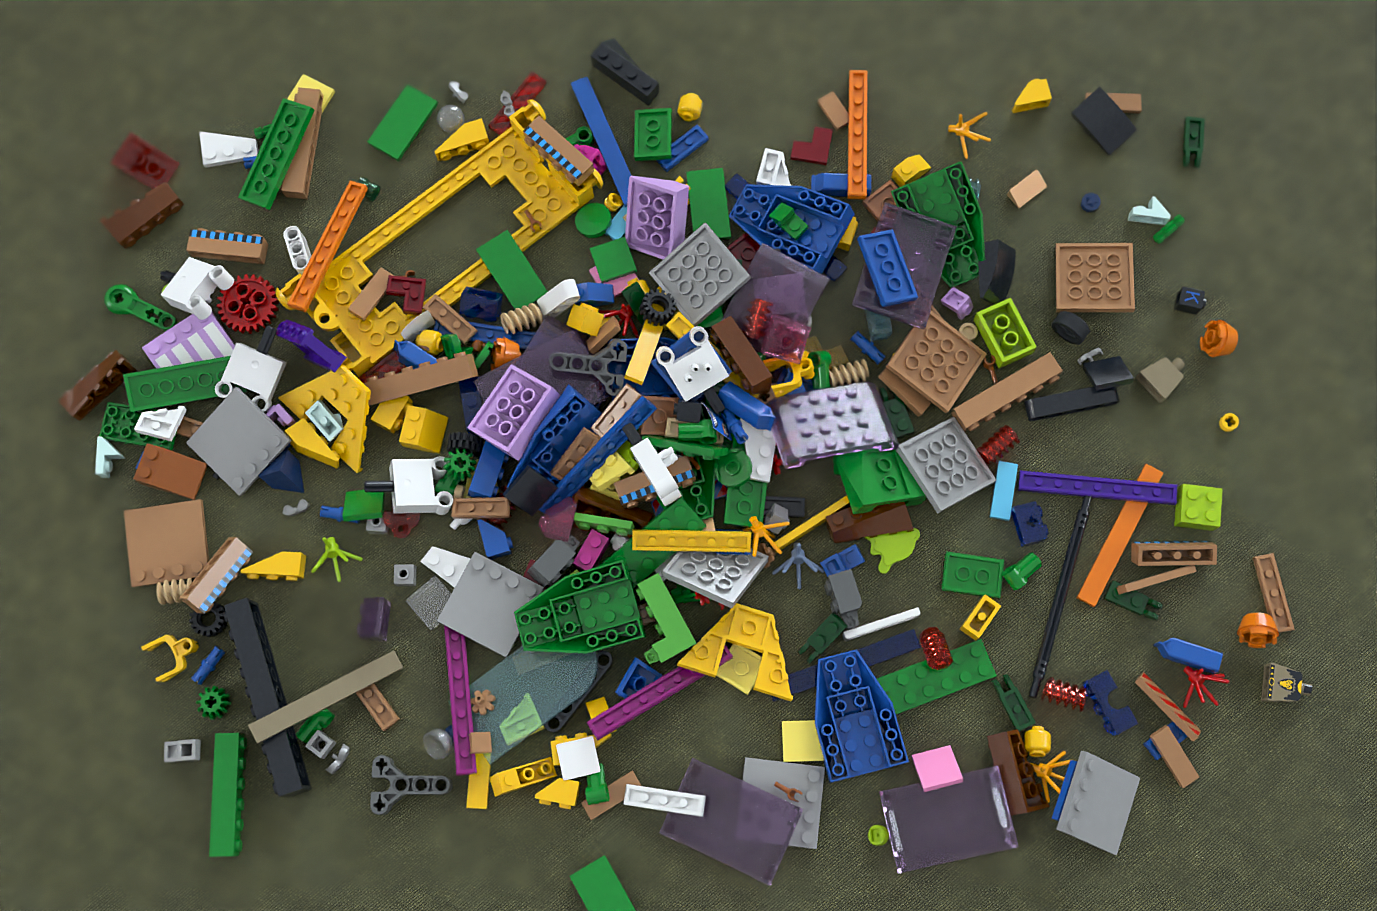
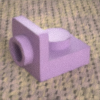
[941,287,973,320]
[266,403,296,427]

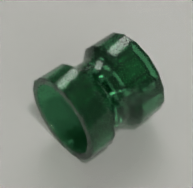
[357,177,380,202]

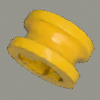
[604,193,623,212]
[1219,413,1239,432]

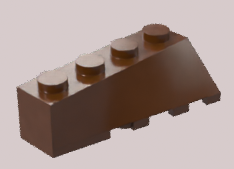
[99,182,184,249]
[710,316,772,395]
[58,350,137,421]
[565,486,653,538]
[825,502,914,543]
[987,729,1050,816]

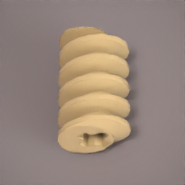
[500,303,543,335]
[829,359,869,391]
[157,578,192,605]

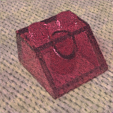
[760,313,811,364]
[539,496,577,542]

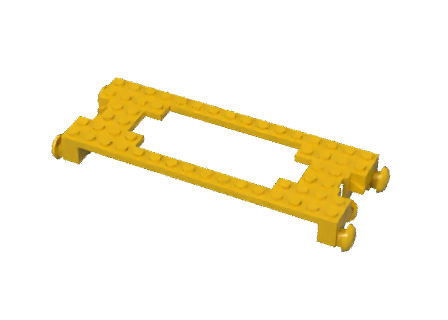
[275,99,603,377]

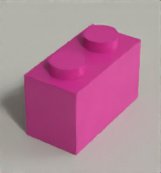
[573,529,610,571]

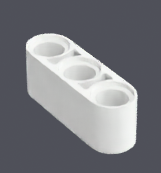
[284,226,311,275]
[537,279,580,320]

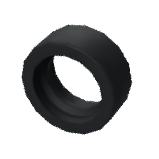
[1051,311,1090,345]

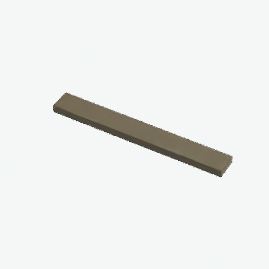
[248,650,403,744]

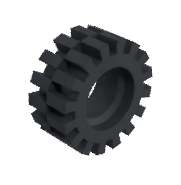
[639,289,676,326]
[447,432,483,457]
[189,602,227,637]

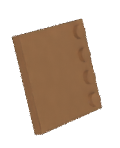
[1055,243,1135,312]
[886,308,987,413]
[124,499,209,588]

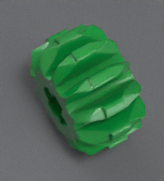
[443,448,476,482]
[196,686,231,720]

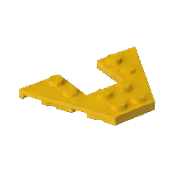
[278,366,371,473]
[677,603,793,702]

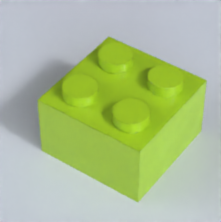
[1174,484,1222,531]

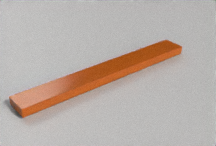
[847,70,868,199]
[287,181,368,312]
[1076,464,1163,607]

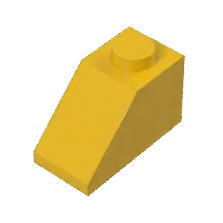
[1012,79,1052,113]
[891,154,931,187]

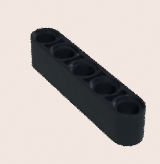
[1024,386,1120,421]
[545,651,613,733]

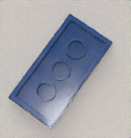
[857,229,918,307]

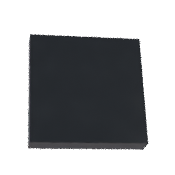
[1083,356,1134,391]
[503,465,558,516]

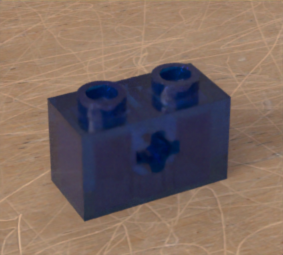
[459,286,503,322]
[1011,501,1049,547]

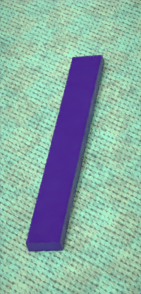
[1018,470,1177,505]

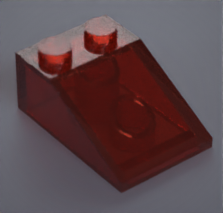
[110,132,180,189]

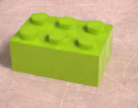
[973,298,1037,369]

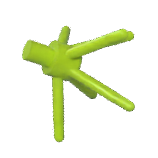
[311,537,363,582]

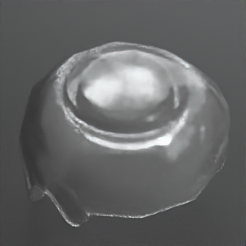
[437,105,465,133]
[423,729,453,760]

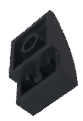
[1071,86,1137,156]
[979,239,1016,305]

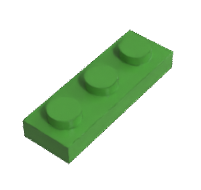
[574,513,635,536]

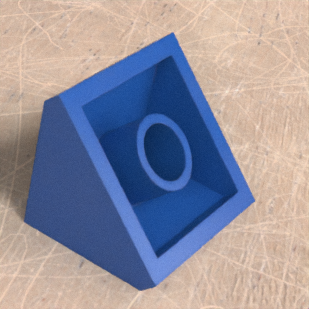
[615,657,663,699]

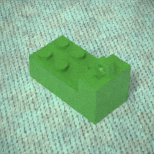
[636,573,697,664]

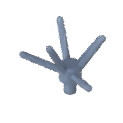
[772,543,825,589]

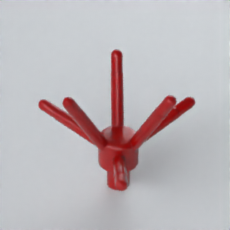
[599,304,639,338]
[1183,666,1229,708]

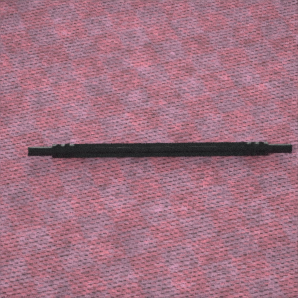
[1029,496,1092,698]

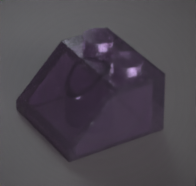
[357,597,391,641]

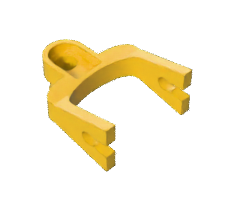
[763,355,815,399]
[141,635,199,682]

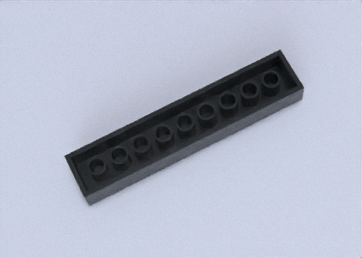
[223,598,312,798]

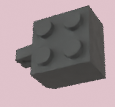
[527,535,580,587]
[824,569,862,630]

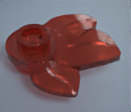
[383,507,420,538]

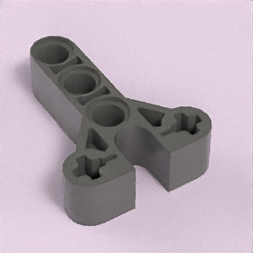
[548,338,627,396]
[370,755,453,815]

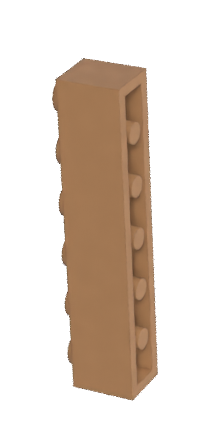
[280,87,324,199]
[363,351,478,406]
[951,352,1063,432]

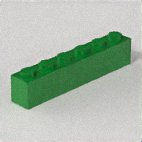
[209,733,247,857]

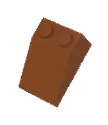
[133,443,208,500]

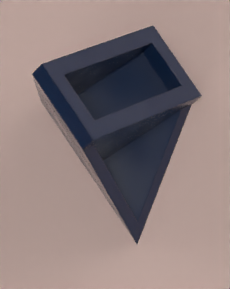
[258,448,304,493]

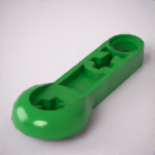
[104,284,178,331]

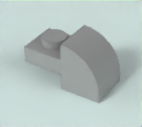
[164,739,201,763]

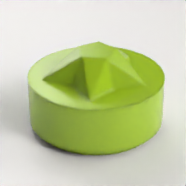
[868,825,889,846]

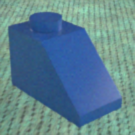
[574,282,614,307]
[477,519,514,560]

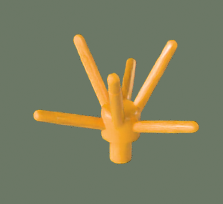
[948,112,991,159]
[743,516,790,557]
[1030,751,1070,803]

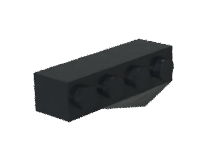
[590,38,659,106]

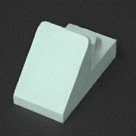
[1128,196,1171,226]
[305,400,344,441]
[95,436,125,478]

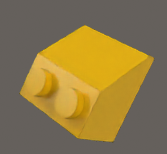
[399,405,449,454]

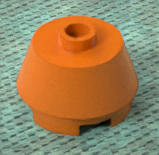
[1200,320,1238,357]
[490,337,521,374]
[1237,613,1279,648]

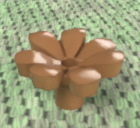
[757,543,776,568]
[471,690,496,715]

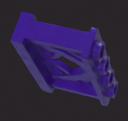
[276,320,347,373]

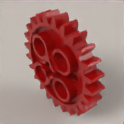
[217,274,279,334]

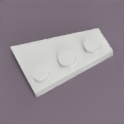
[200,132,259,168]

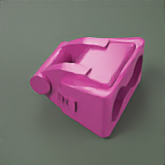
[574,144,607,175]

